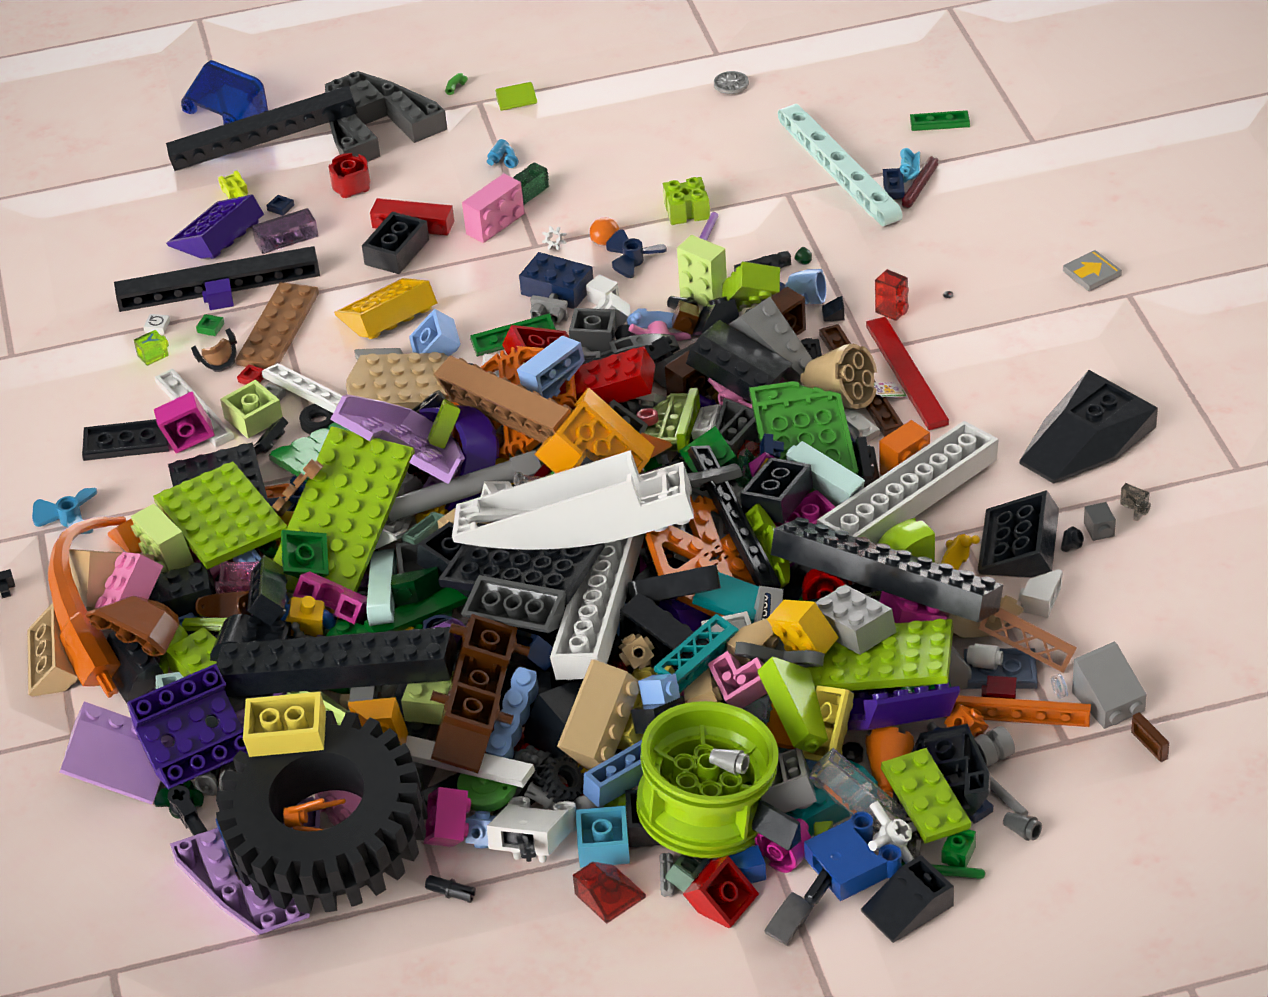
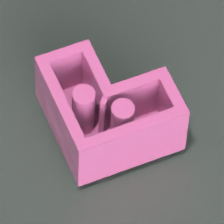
[708,651,767,709]

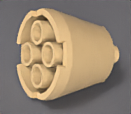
[800,343,877,409]

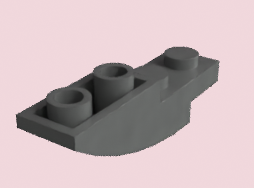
[600,333,680,361]

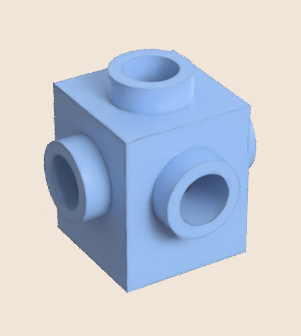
[465,811,496,849]

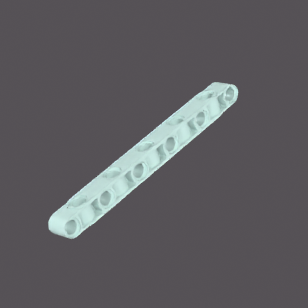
[777,104,903,226]

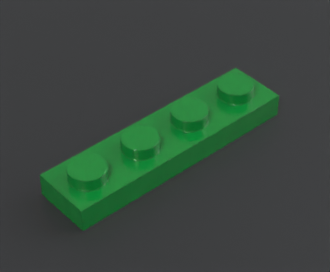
[470,313,556,357]

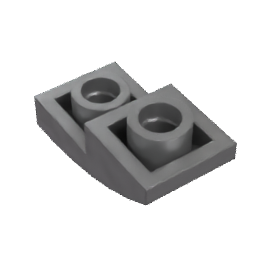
[764,892,815,946]

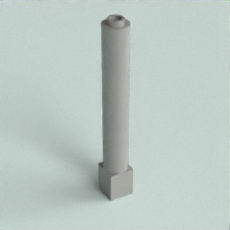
[387,450,541,523]

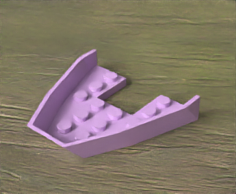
[330,394,465,484]

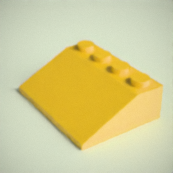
[334,278,437,339]

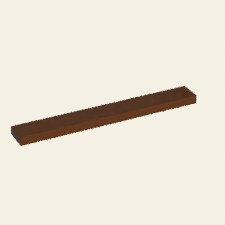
[819,324,904,437]

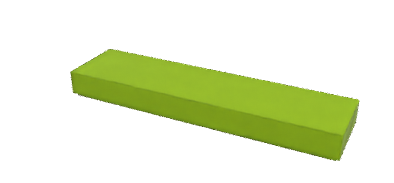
[676,388,700,453]

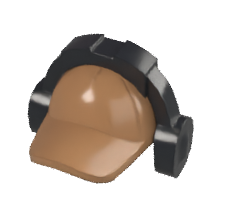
[191,328,237,372]

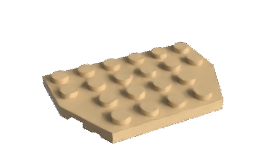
[346,352,454,409]

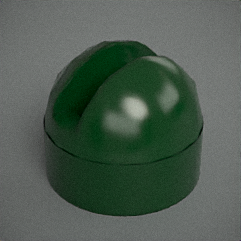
[794,247,812,265]

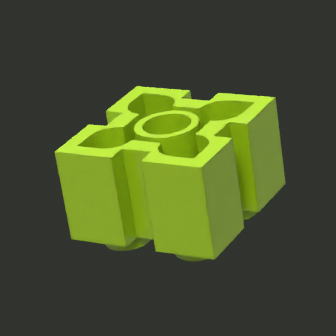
[662,177,710,225]

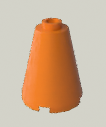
[865,727,914,799]

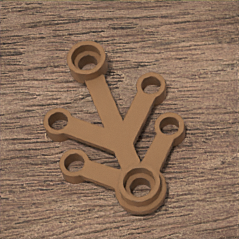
[272,459,323,517]

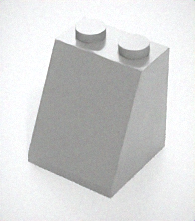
[1072,641,1147,729]

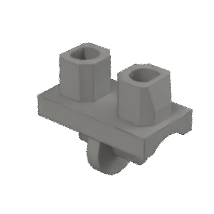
[530,293,569,324]

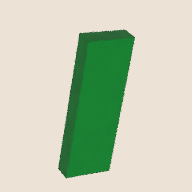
[910,110,970,131]

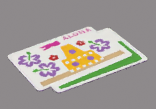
[874,382,908,397]

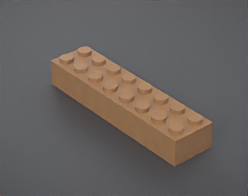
[434,356,573,443]

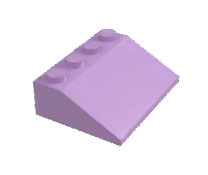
[59,701,174,805]

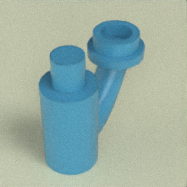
[487,139,519,168]

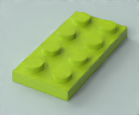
[881,748,972,844]

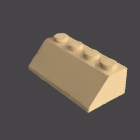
[27,603,79,697]
[557,660,640,770]

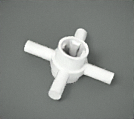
[868,801,917,864]

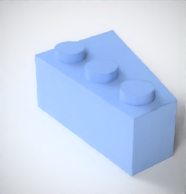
[517,336,585,399]

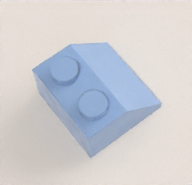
[409,309,461,357]

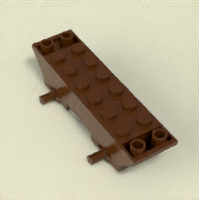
[430,614,530,774]

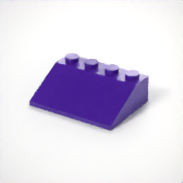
[166,194,264,259]

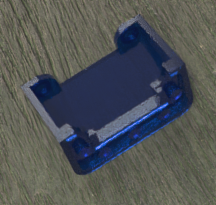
[181,60,268,124]

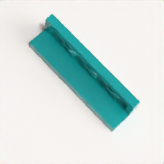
[654,614,738,693]

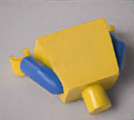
[280,596,339,637]

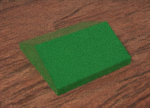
[281,530,329,578]

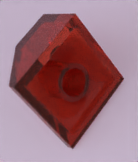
[573,862,646,924]

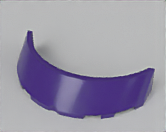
[419,405,499,512]

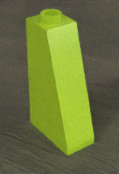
[757,656,828,753]

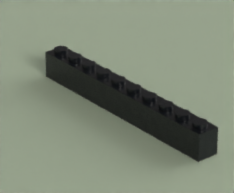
[166,85,358,171]
[114,246,320,312]

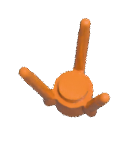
[283,798,346,831]

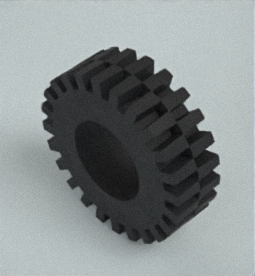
[216,711,428,913]

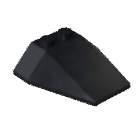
[892,724,991,818]

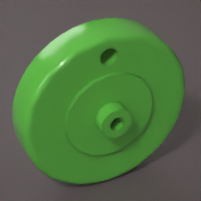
[457,773,517,812]

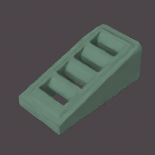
[401,512,444,545]
[665,854,710,892]

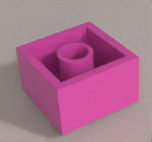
[154,391,215,454]
[424,787,471,847]

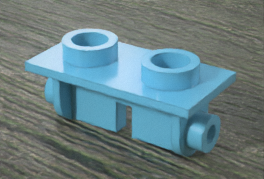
[900,148,920,183]

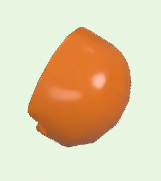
[590,217,619,245]

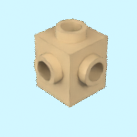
[618,634,654,669]

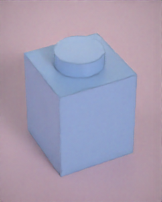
[638,674,680,705]

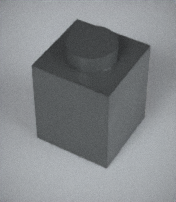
[1084,502,1116,541]

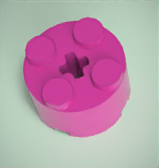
[754,816,811,873]

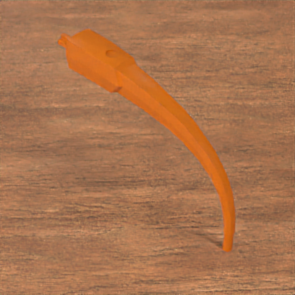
[48,516,126,698]

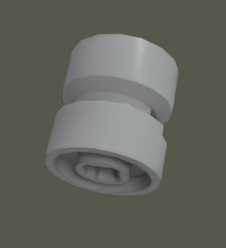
[974,726,1015,767]

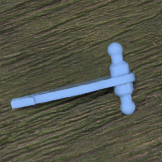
[627,308,674,329]

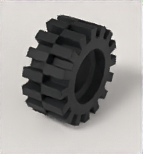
[539,756,584,803]

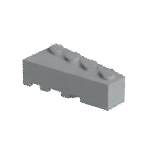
[729,297,813,382]

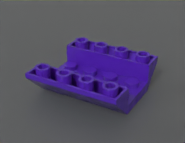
[127,664,248,790]
[847,682,960,731]

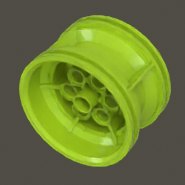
[636,701,779,858]

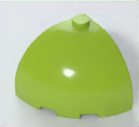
[877,518,935,595]

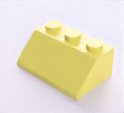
[802,686,854,766]

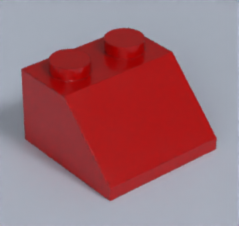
[683,856,759,928]

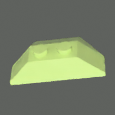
[644,393,689,452]

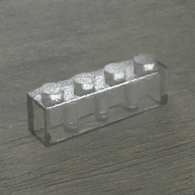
[809,748,907,835]

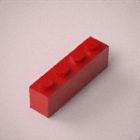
[370,198,455,236]

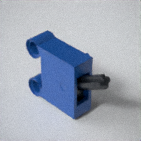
[804,812,901,905]

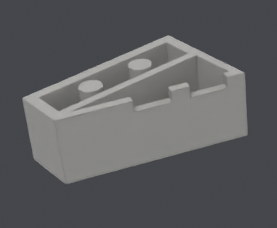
[761,748,817,813]

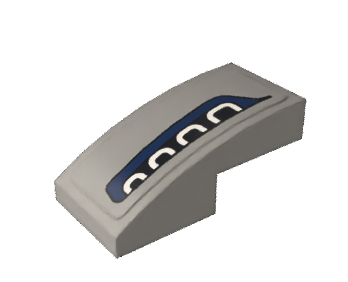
[754,586,783,623]

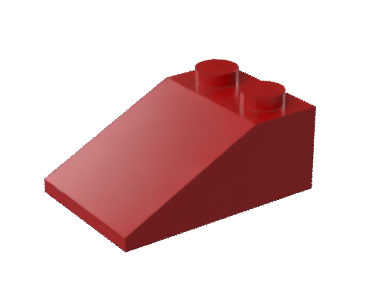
[502,325,569,363]

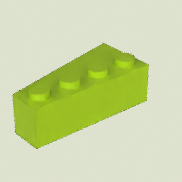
[722,261,780,312]

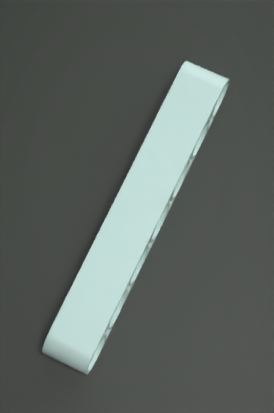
[366,548,397,626]

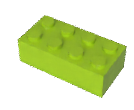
[166,627,217,677]

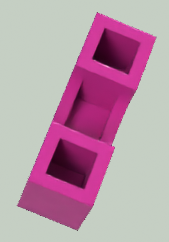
[293,572,367,624]

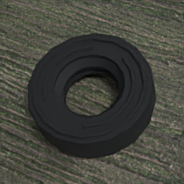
[299,404,334,434]

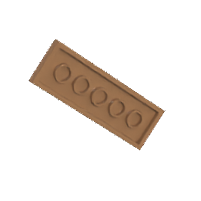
[236,282,319,369]

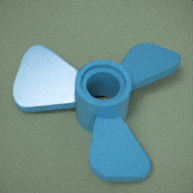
[32,488,97,534]

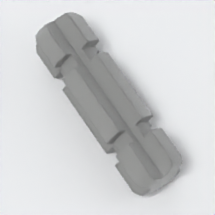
[659,853,675,897]

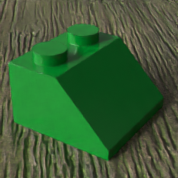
[679,426,740,473]

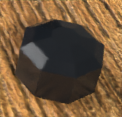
[842,742,864,764]

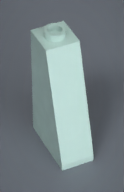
[786,441,865,507]

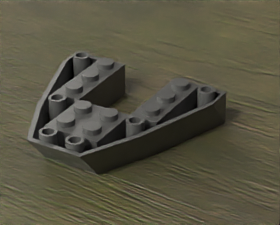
[325,71,448,162]

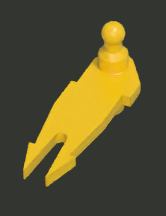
[940,534,980,570]

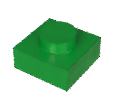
[196,314,225,336]

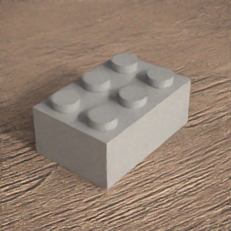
[815,584,896,655]

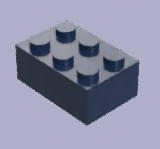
[519,252,594,309]

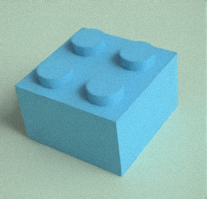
[576,806,630,868]

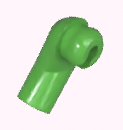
[445,73,468,95]

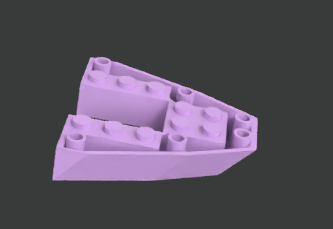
[170,796,320,936]

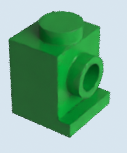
[941,829,976,867]

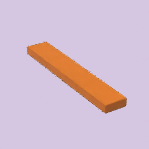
[946,695,1091,727]

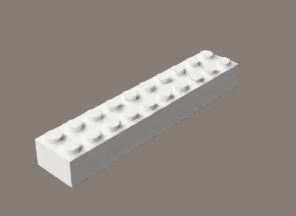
[817,421,999,544]
[550,533,646,680]

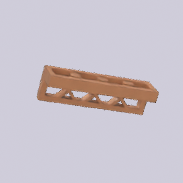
[978,608,1077,673]

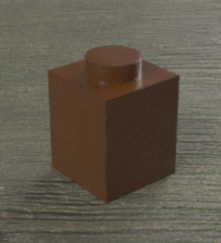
[672,300,699,335]

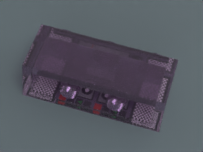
[252,208,319,254]

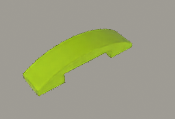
[745,504,790,589]

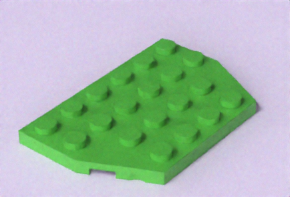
[749,381,858,493]

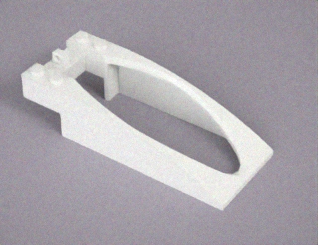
[452,450,694,550]

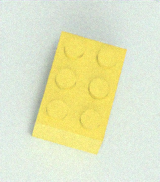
[243,692,326,757]

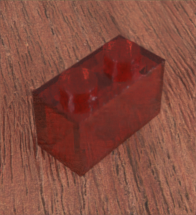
[875,269,909,321]

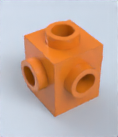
[944,704,989,738]

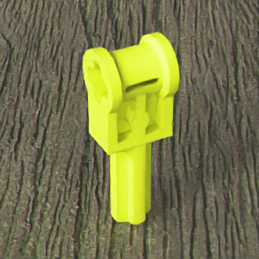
[218,170,248,199]

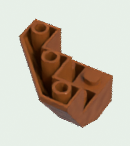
[85,596,179,657]

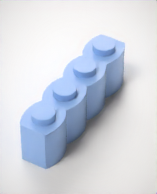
[486,667,539,759]

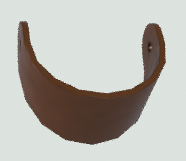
[196,591,252,618]

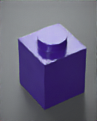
[202,278,234,310]

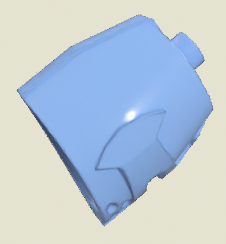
[785,269,826,304]

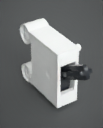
[487,796,577,863]

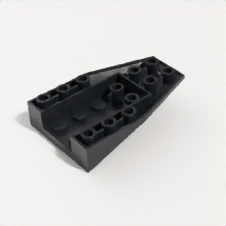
[1019,370,1158,484]

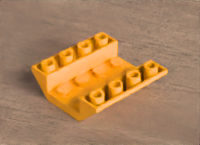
[534,388,654,474]

